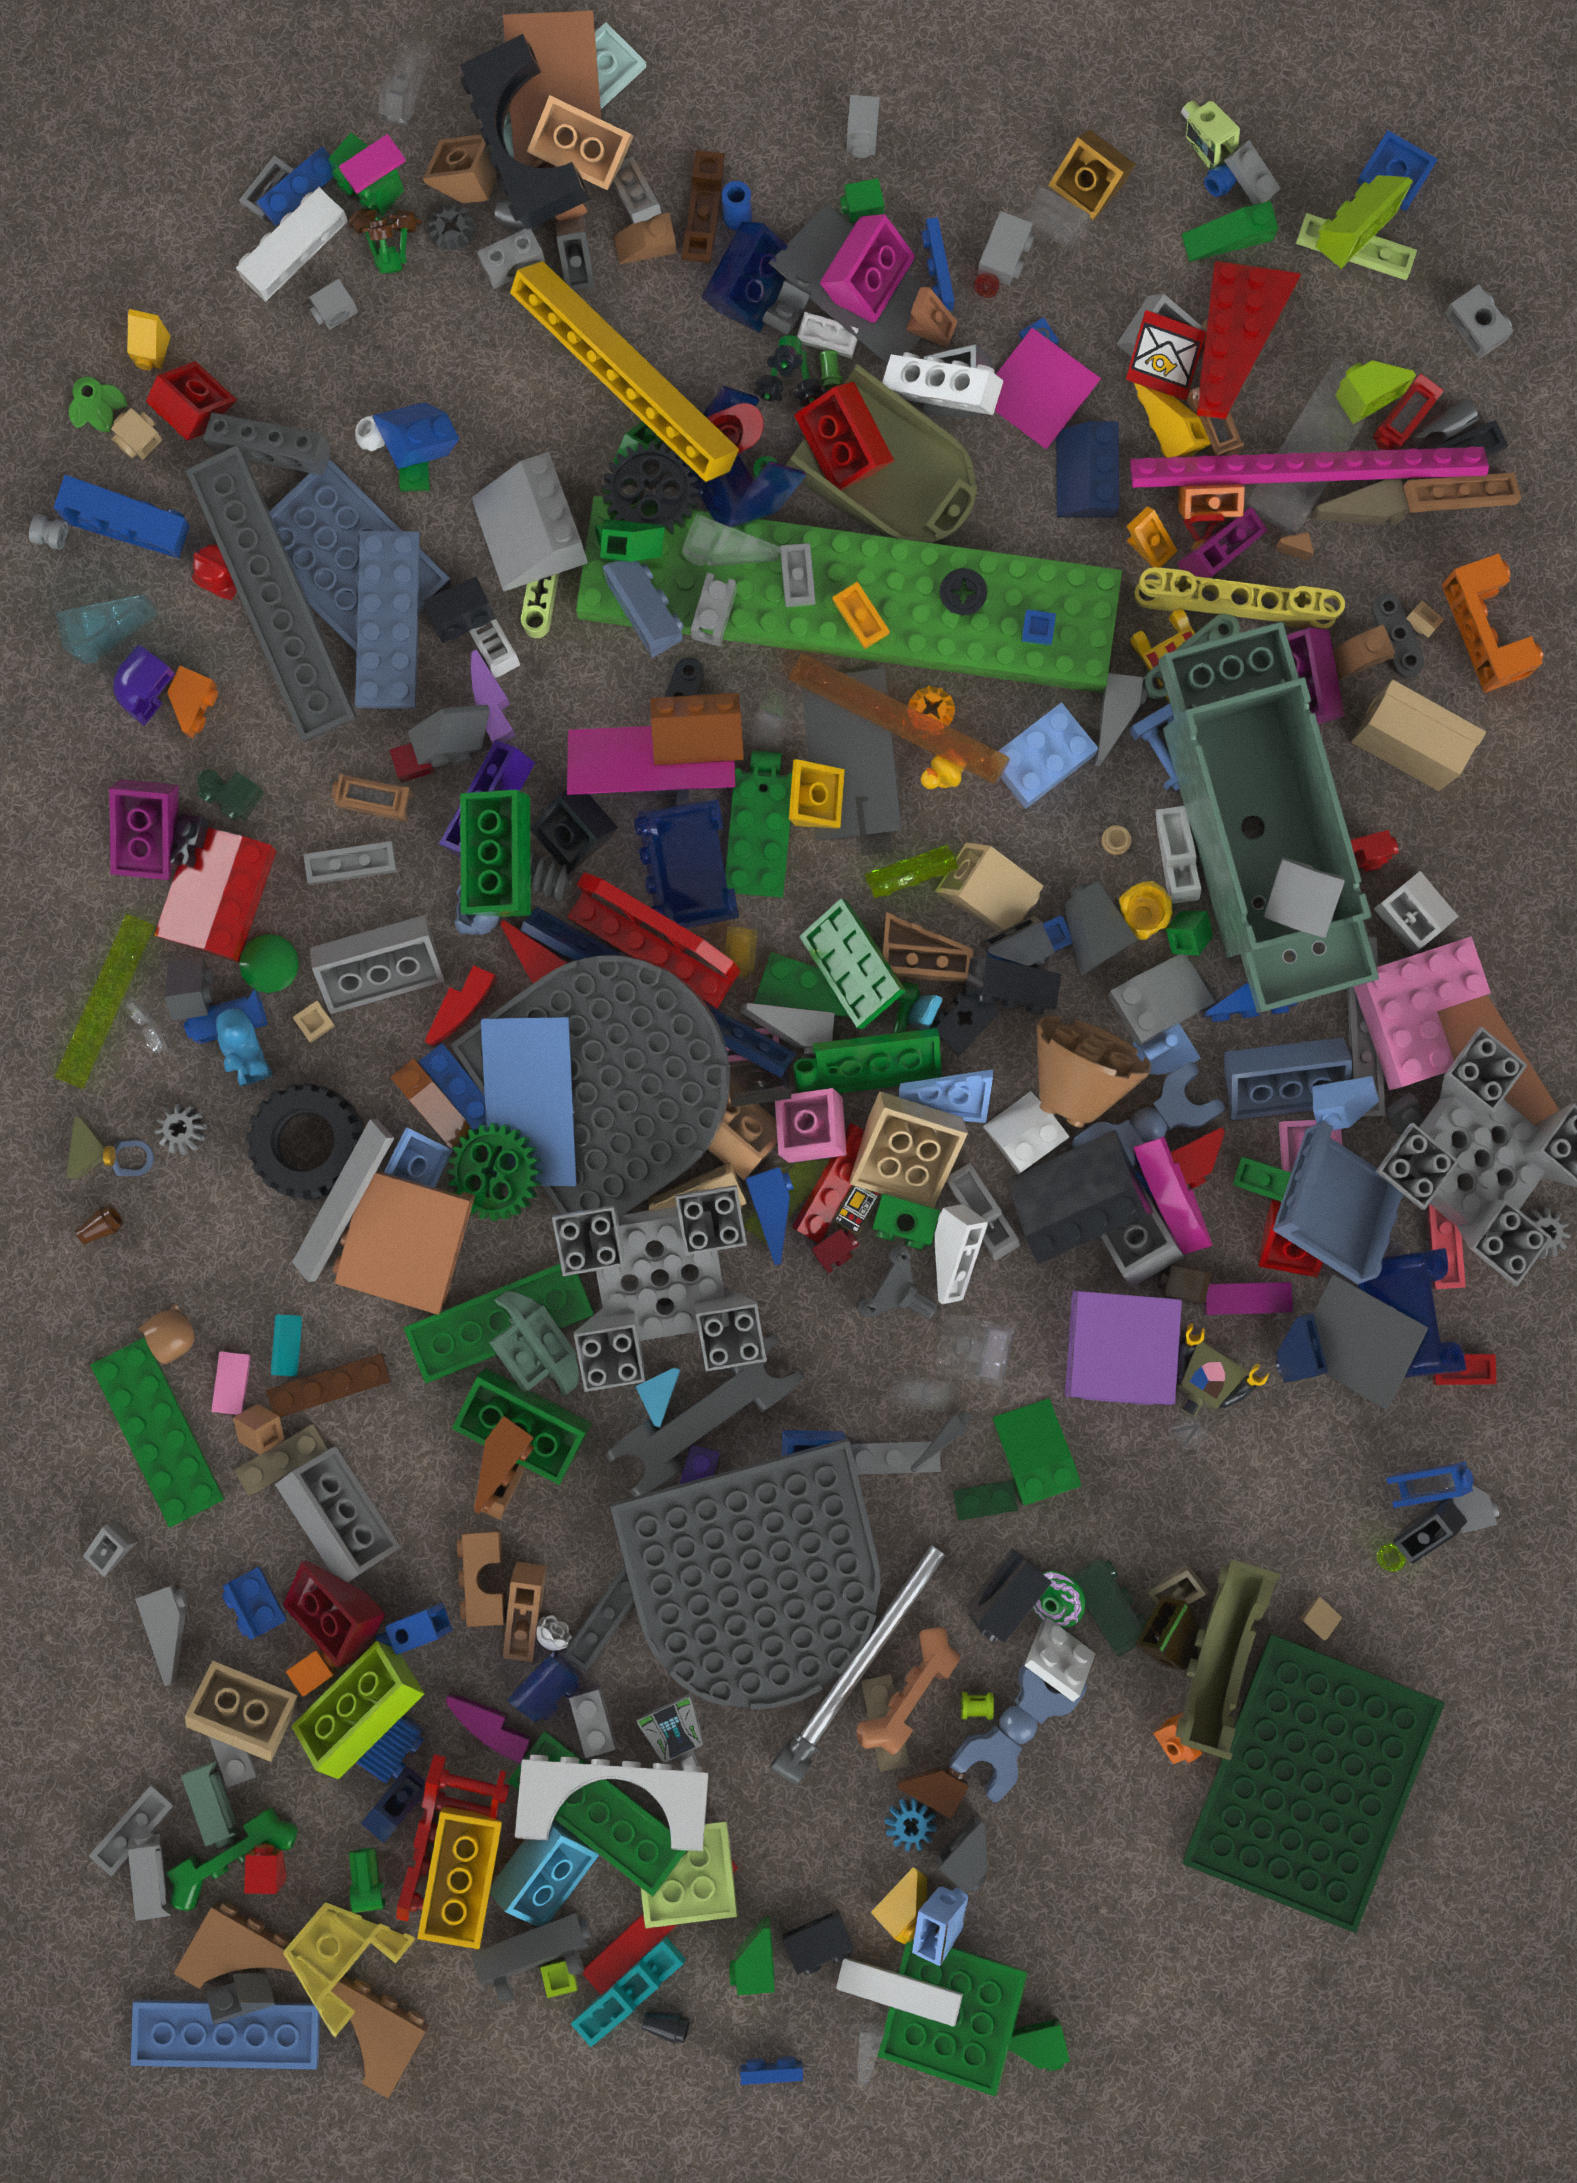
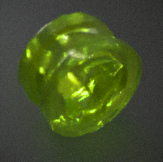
[1376,1544,1406,1572]

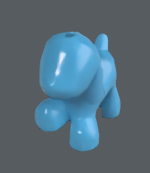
[216,1008,273,1086]

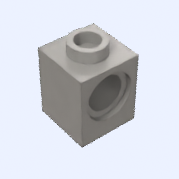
[309,279,358,330]

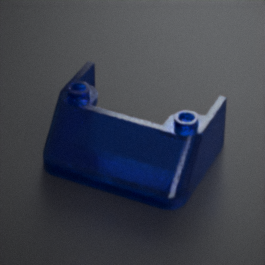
[678,385,806,528]

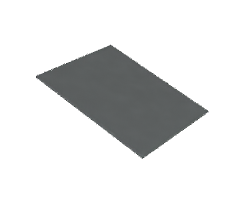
[1313,1274,1429,1410]

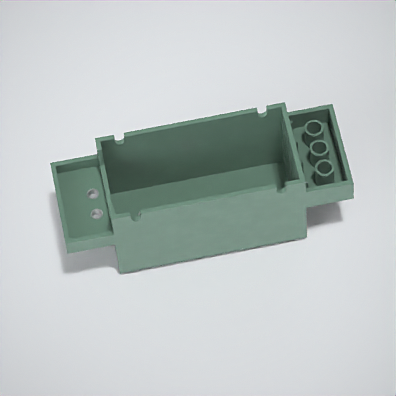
[1158,621,1379,1013]

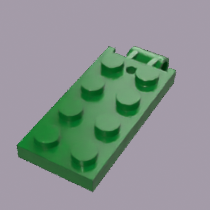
[724,750,792,898]
[793,1028,942,1093]

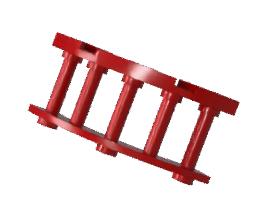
[396,1754,510,1922]

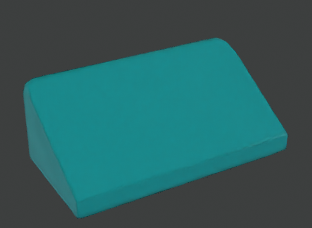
[271,1314,302,1376]

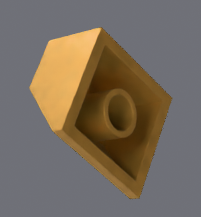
[1048,129,1136,221]

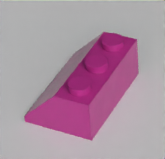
[819,214,916,323]

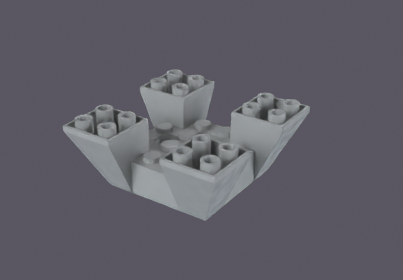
[1376,1026,1577,1286]
[552,1185,766,1392]

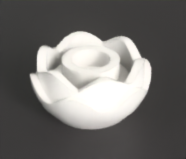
[355,415,385,451]
[536,1615,572,1651]

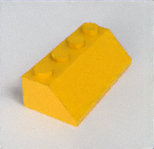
[417,1806,502,1949]

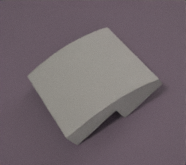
[1263,858,1345,938]

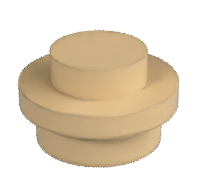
[1101,825,1131,855]

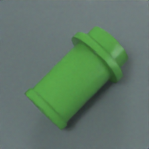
[819,350,843,391]

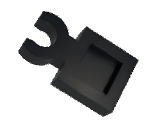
[170,814,210,868]

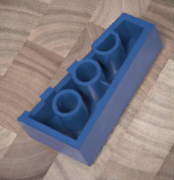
[53,475,190,559]

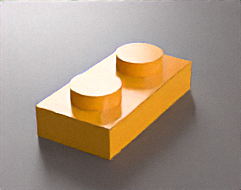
[832,581,890,650]

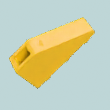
[1134,383,1211,458]

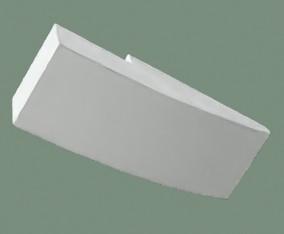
[1155,806,1201,904]

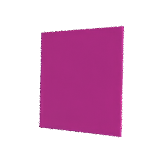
[994,328,1101,450]

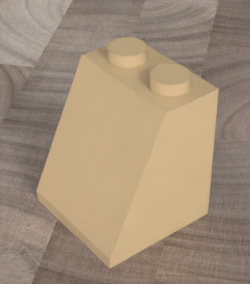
[935,842,1043,932]

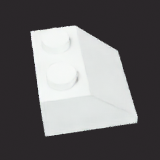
[983,1091,1069,1174]

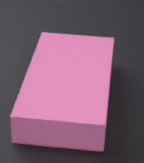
[211,1351,251,1415]

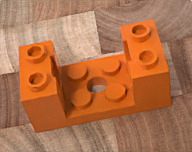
[1441,553,1543,693]

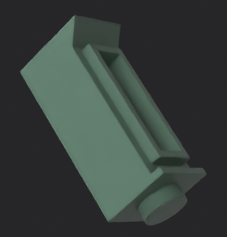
[181,1760,240,1848]

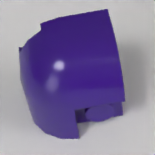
[113,644,175,726]

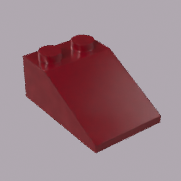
[282,1560,385,1667]

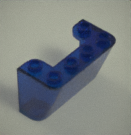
[634,799,739,928]

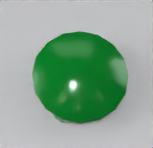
[239,934,299,993]

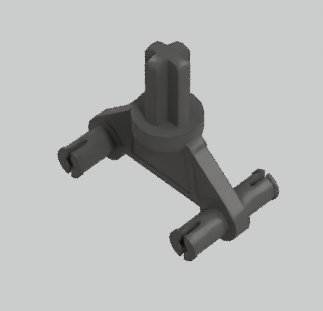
[856,1246,937,1319]

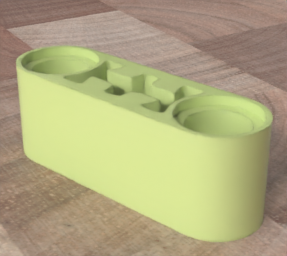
[521,573,559,638]

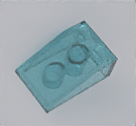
[56,594,158,664]

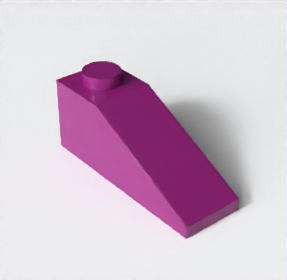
[1177,506,1268,578]

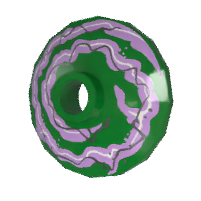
[1032,1570,1086,1628]

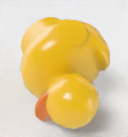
[921,750,967,790]

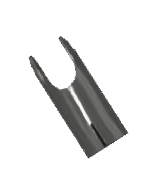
[1413,398,1479,449]

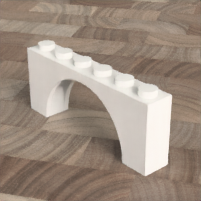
[515,1755,708,1852]

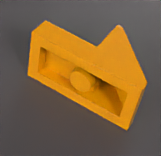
[1126,506,1177,568]

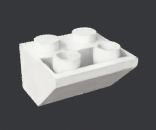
[1374,871,1459,954]

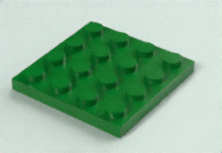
[877,1940,1029,2097]

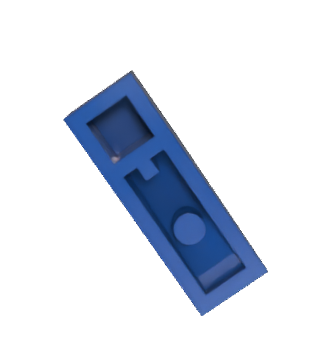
[746,1167,794,1266]

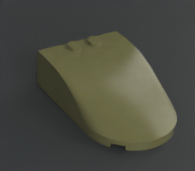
[783,364,977,543]

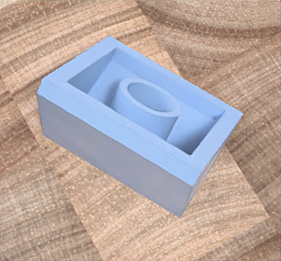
[384,1127,453,1188]

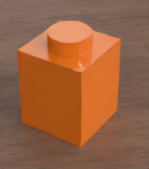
[286,1648,337,1697]

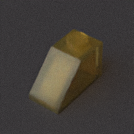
[725,926,758,977]

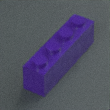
[439,740,535,859]

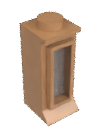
[1187,387,1244,456]
[331,774,414,822]

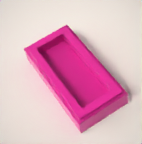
[339,134,406,194]

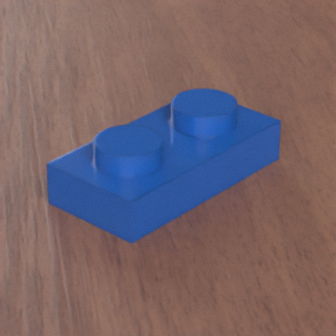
[740,2056,803,2085]

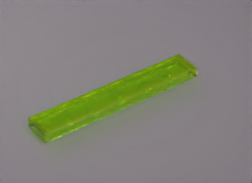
[54,913,155,1089]

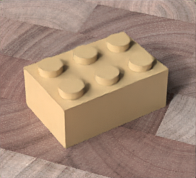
[185,1660,298,1762]

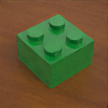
[329,132,404,217]

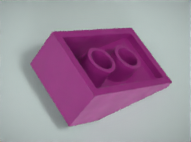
[109,779,179,880]

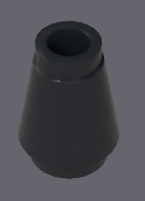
[642,2011,690,2045]

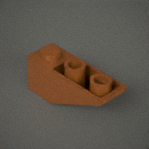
[474,1416,534,1514]

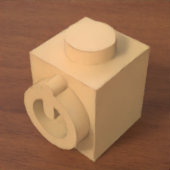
[111,408,163,461]

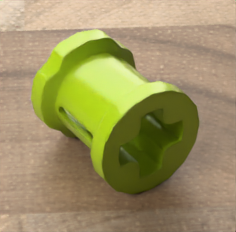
[961,1691,994,1720]

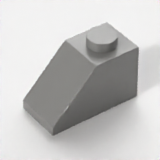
[1440,1473,1499,1533]

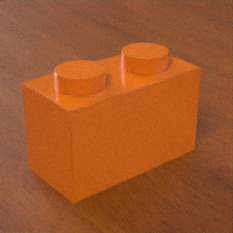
[1178,484,1245,519]

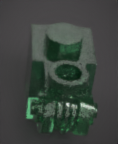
[196,769,265,822]

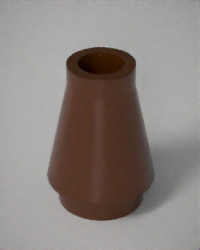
[75,1205,123,1245]

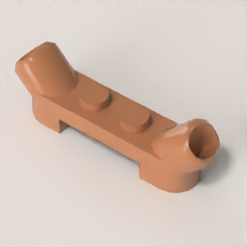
[856,1627,961,1756]

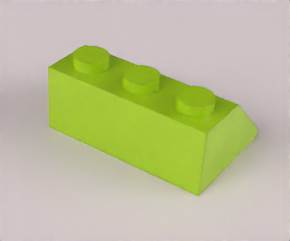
[1315,175,1413,269]

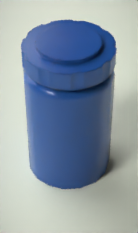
[722,181,752,231]

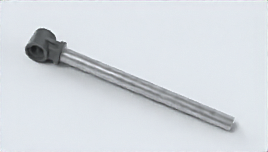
[770,1545,946,1786]

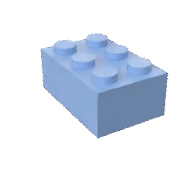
[989,702,1099,809]

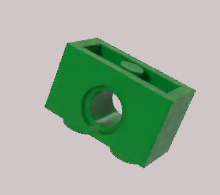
[872,1194,941,1250]

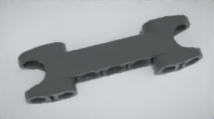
[604,1334,805,1497]

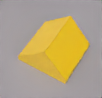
[789,759,845,828]

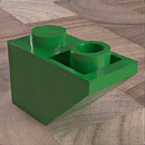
[600,519,665,562]

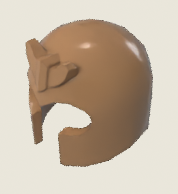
[138,1304,195,1364]

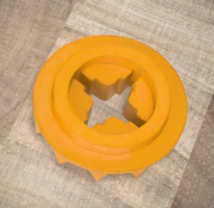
[908,685,955,733]

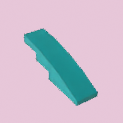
[571,1936,686,2047]

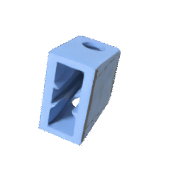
[912,1886,968,1966]

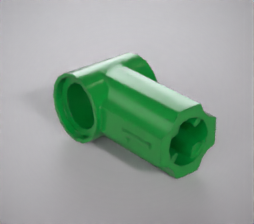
[349,1848,385,1913]

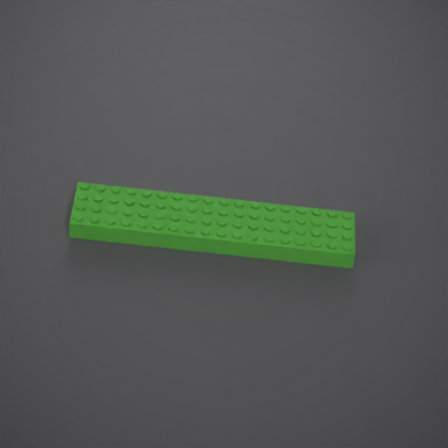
[576,496,1122,693]

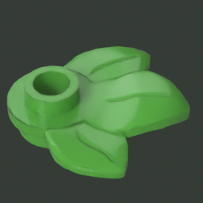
[69,377,128,433]

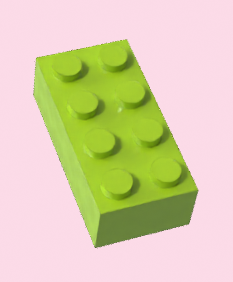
[291,1641,425,1779]

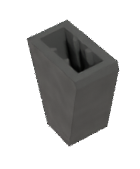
[1064,881,1138,976]

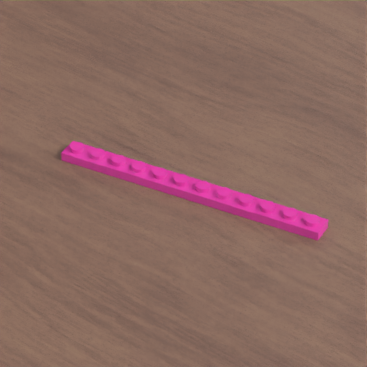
[1130,447,1489,488]

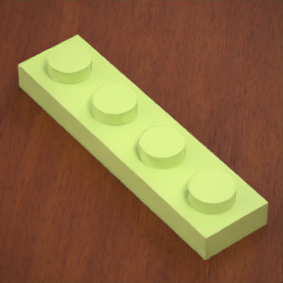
[1296,213,1417,280]

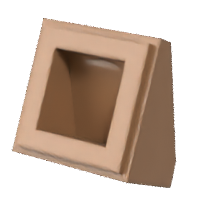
[1276,532,1314,561]

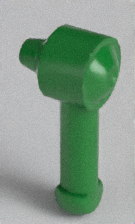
[893,981,920,1033]

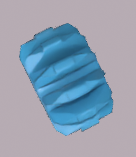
[885,1797,937,1852]

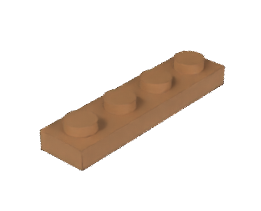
[1403,472,1521,513]

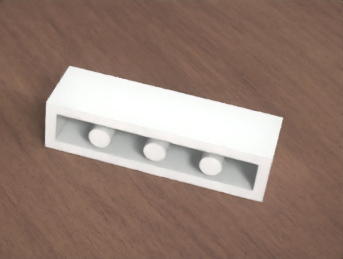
[236,187,348,302]

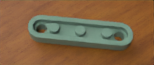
[1142,613,1240,699]

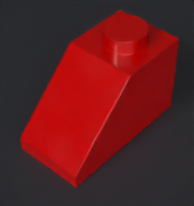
[1170,1127,1225,1189]
[244,1844,287,1894]

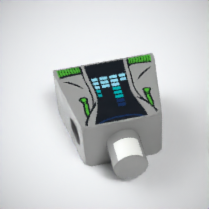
[637,1693,704,1771]

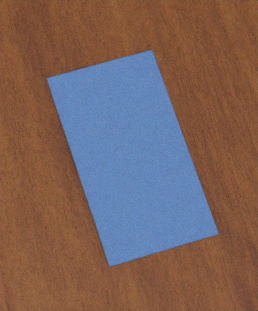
[481,1017,577,1186]

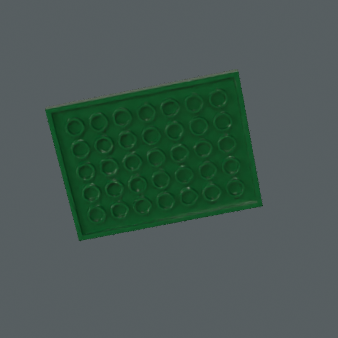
[1181,1632,1445,1933]

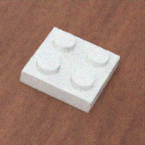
[1024,1618,1096,1702]

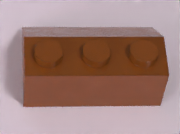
[650,693,744,765]

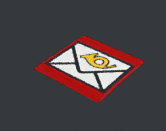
[1126,310,1206,400]

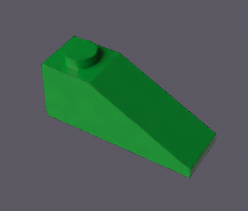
[1181,201,1278,262]

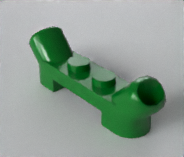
[166,1807,298,1911]

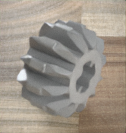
[155,1104,208,1155]
[1528,1207,1571,1259]

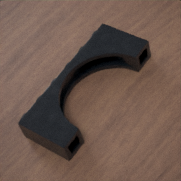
[460,34,591,230]
[966,1549,1052,1643]

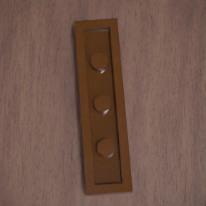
[266,1353,391,1418]

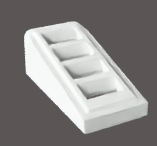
[469,619,520,678]

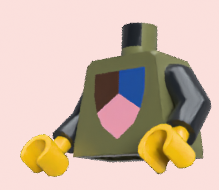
[1176,1323,1269,1418]

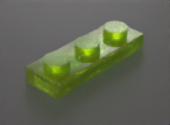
[864,844,958,899]

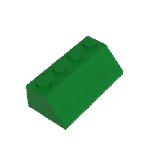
[460,790,531,917]
[452,1368,593,1485]

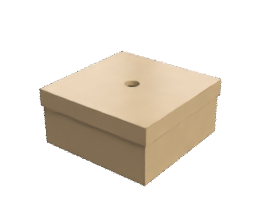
[1351,679,1486,791]

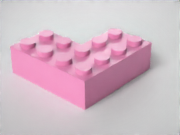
[1353,936,1491,1090]

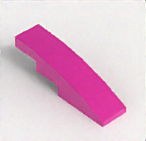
[1133,1136,1213,1254]

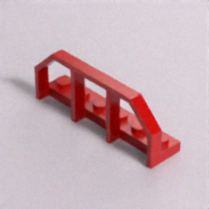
[567,872,740,1009]

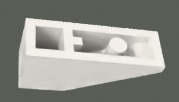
[934,1204,988,1304]

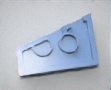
[898,1069,993,1123]

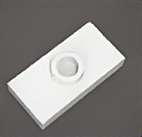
[797,312,859,359]

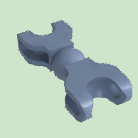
[1072,1062,1226,1166]
[949,1663,1087,1802]

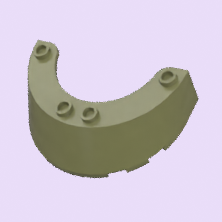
[1175,1559,1281,1760]

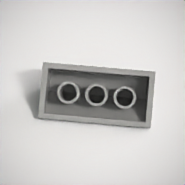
[310,915,445,1014]
[275,1446,401,1582]

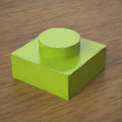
[540,1959,578,1998]

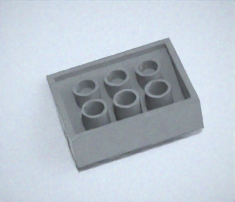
[471,452,588,592]

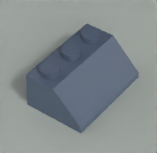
[603,561,684,658]

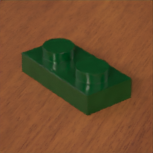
[953,1480,1018,1521]

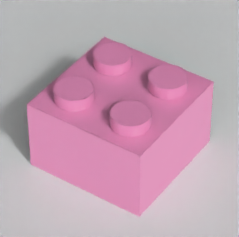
[775,1088,847,1163]

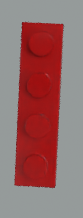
[792,1123,864,1243]

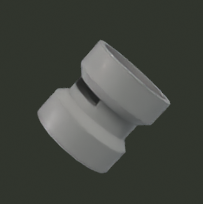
[29,514,68,550]

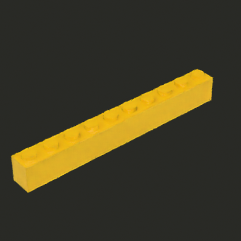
[510,261,739,482]

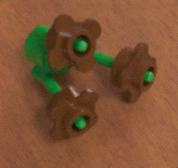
[349,208,422,274]

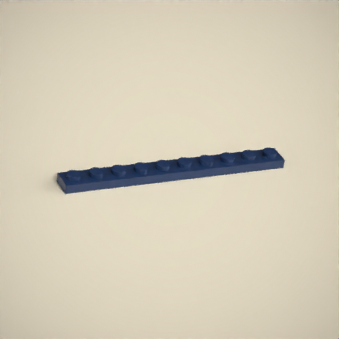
[521,907,796,1078]

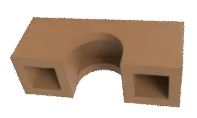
[457,1530,506,1627]

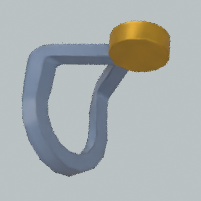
[103,1140,154,1176]

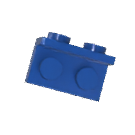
[222,1566,287,1640]

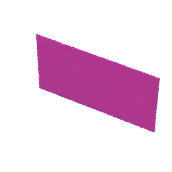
[567,726,735,795]

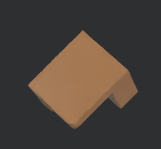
[233,1404,285,1455]

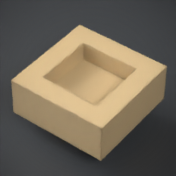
[1406,601,1444,638]
[292,1001,335,1043]

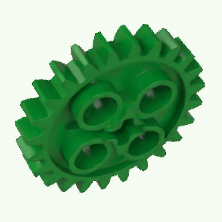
[447,1123,543,1221]

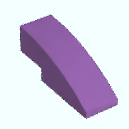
[471,649,515,743]

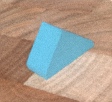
[635,1367,681,1427]

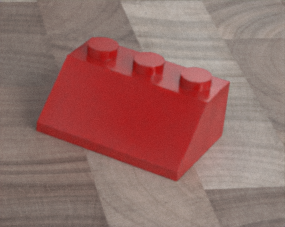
[794,382,895,491]

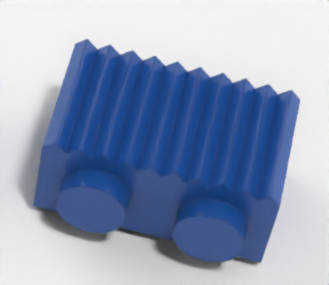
[356,1715,424,1783]

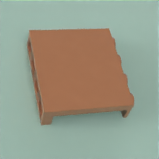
[333,1170,475,1315]

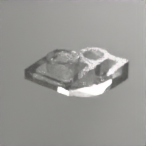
[124,996,173,1054]

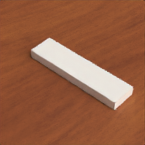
[836,1958,963,2027]

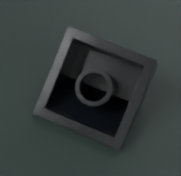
[530,790,618,874]

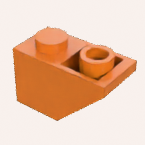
[167,665,218,739]

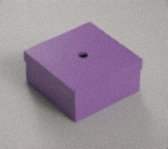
[1065,1291,1182,1405]

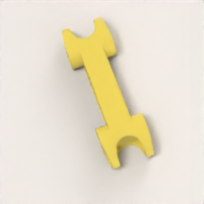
[1134,567,1345,630]

